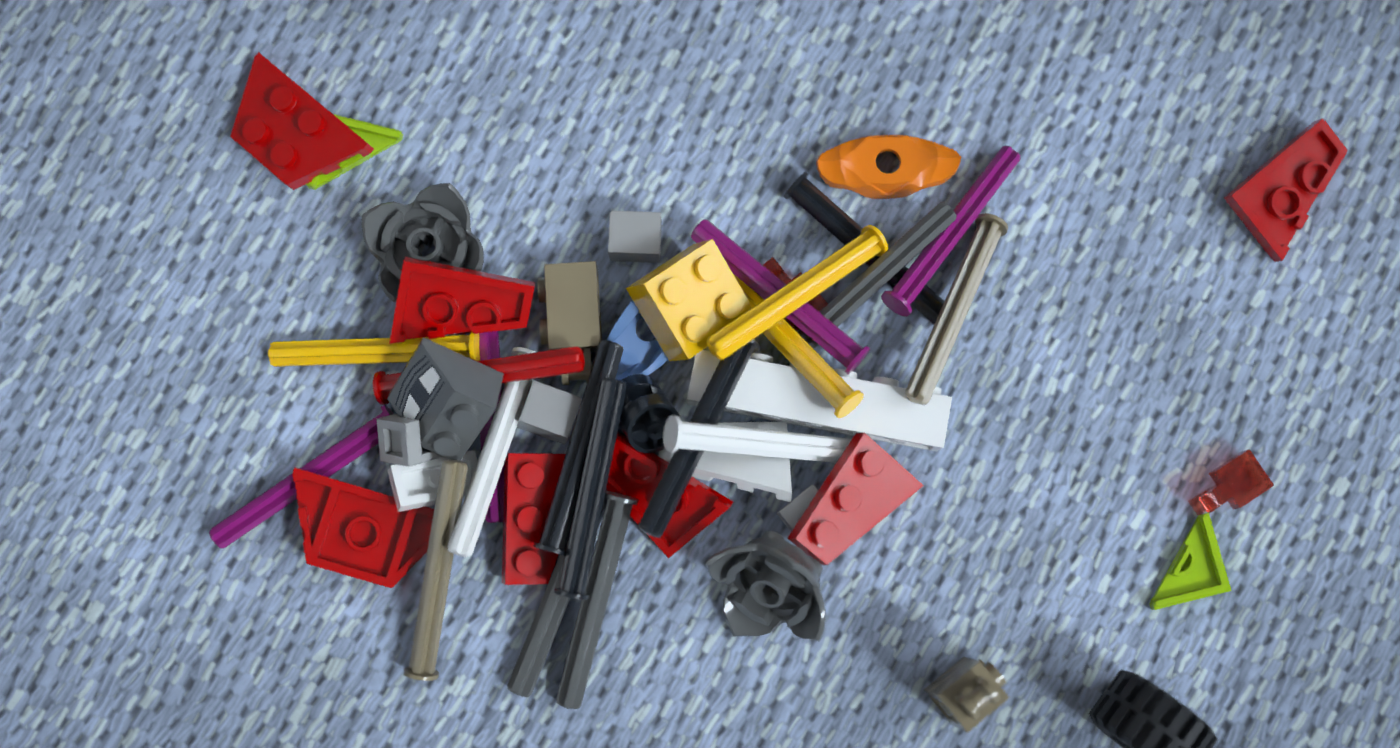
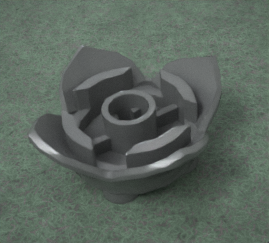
[361,183,484,302]
[706,531,826,641]

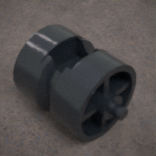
[619,374,681,453]

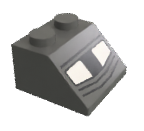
[388,337,504,461]

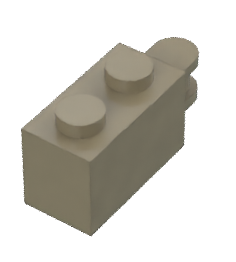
[537,261,602,385]
[924,657,1010,733]

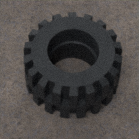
[1089,670,1218,748]

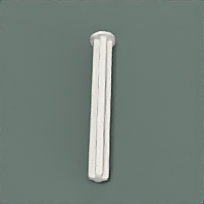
[448,347,535,557]
[663,416,852,463]

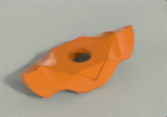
[816,134,961,199]

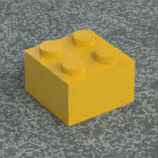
[626,239,753,361]

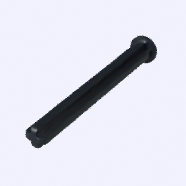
[783,172,944,324]
[639,339,761,538]
[533,340,623,556]
[554,378,627,600]

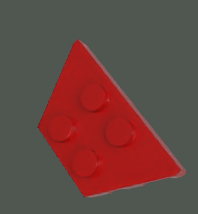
[230,52,374,190]
[292,467,434,588]

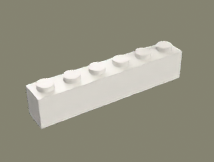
[687,347,952,452]

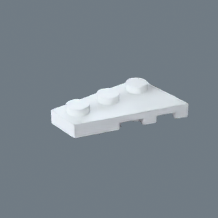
[659,421,792,502]

